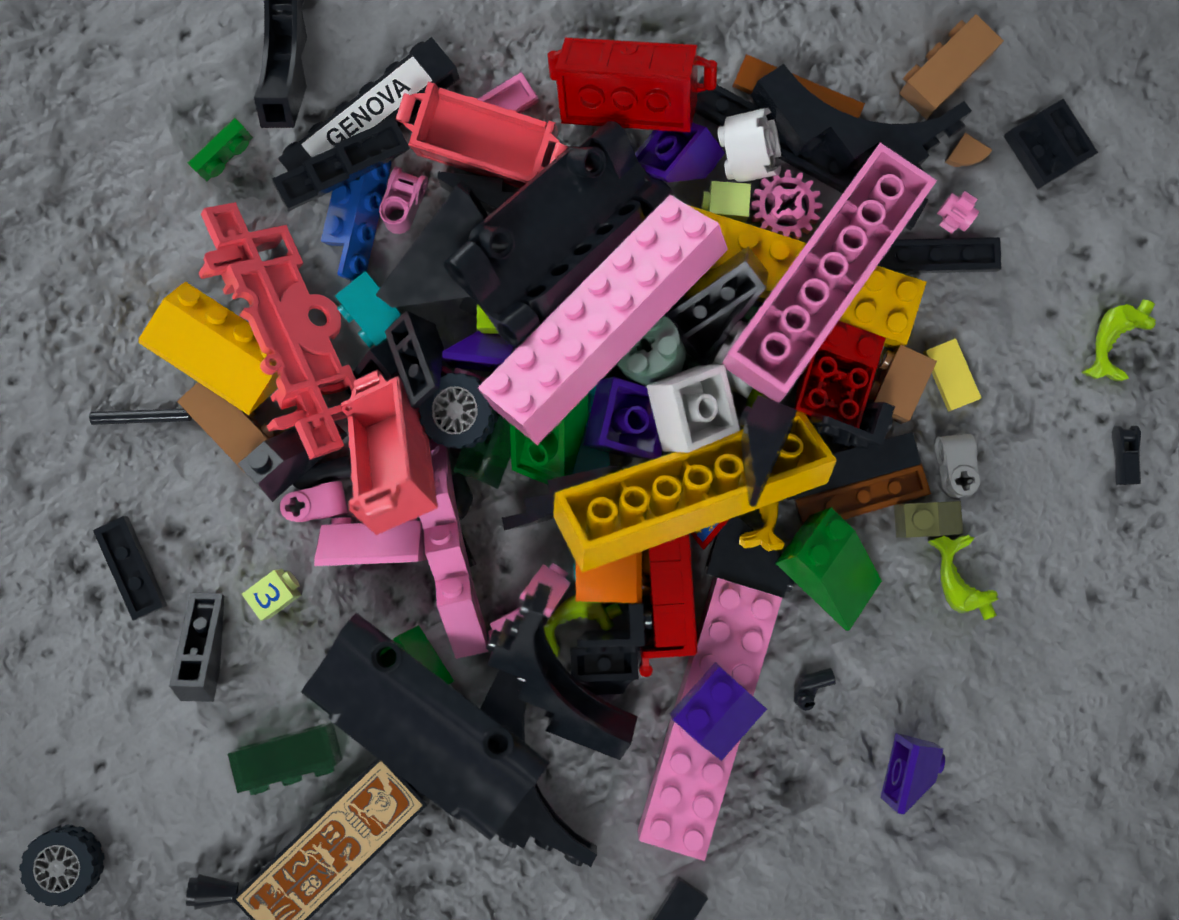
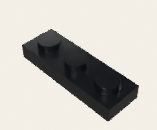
[93,516,168,621]

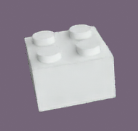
[646,364,740,452]

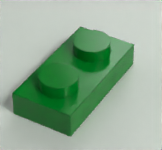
[188,118,253,181]

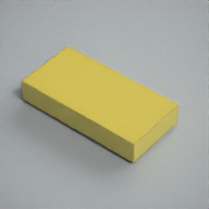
[923,338,981,412]

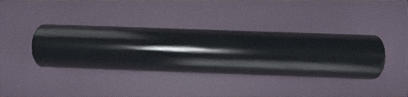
[89,408,192,425]

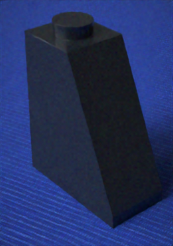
[704,516,794,598]

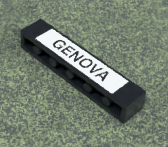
[278,37,460,171]

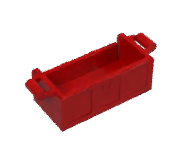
[547,37,717,132]
[638,534,698,677]

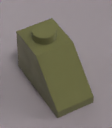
[894,501,963,538]

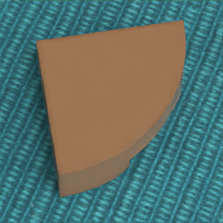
[945,133,992,167]

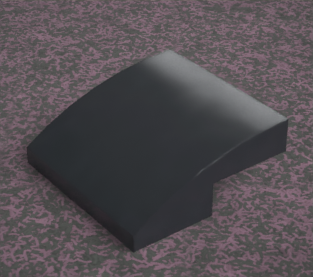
[1003,99,1098,190]

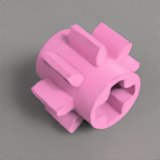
[937,191,980,234]

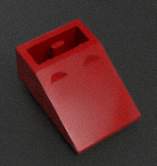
[794,321,886,428]

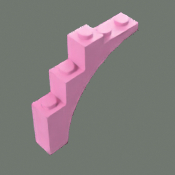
[419,439,489,659]

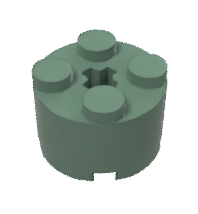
[617,316,686,387]

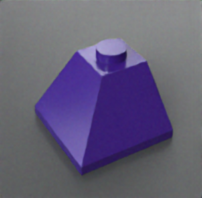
[635,123,725,183]
[442,331,518,372]
[880,733,945,815]

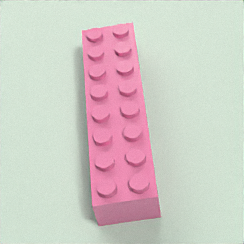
[722,143,937,403]
[478,195,728,445]
[637,576,782,861]

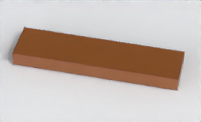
[732,54,865,118]
[794,464,931,525]

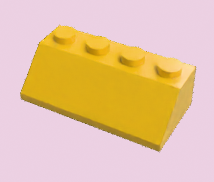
[138,281,278,415]

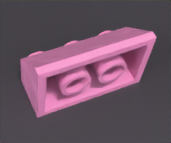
[314,517,427,566]

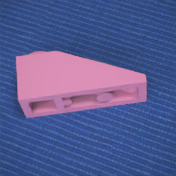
[519,563,571,617]

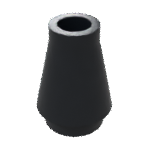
[186,874,239,910]

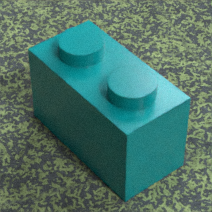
[335,271,402,348]

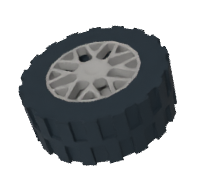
[419,373,498,449]
[19,824,105,907]

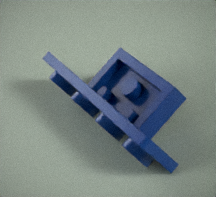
[321,160,392,281]

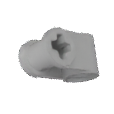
[935,433,980,498]

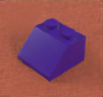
[583,377,662,460]
[670,662,767,761]

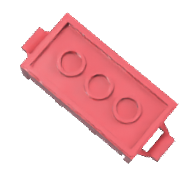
[396,82,568,189]
[341,370,438,535]

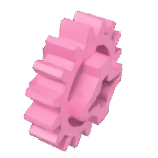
[750,170,823,240]

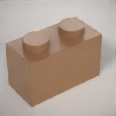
[868,344,937,424]

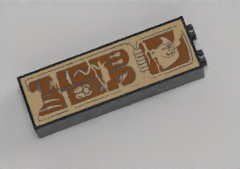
[232,758,430,920]

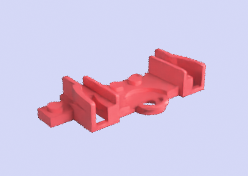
[198,202,356,460]

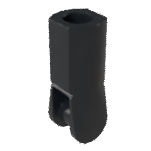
[1112,426,1141,485]
[293,455,352,490]

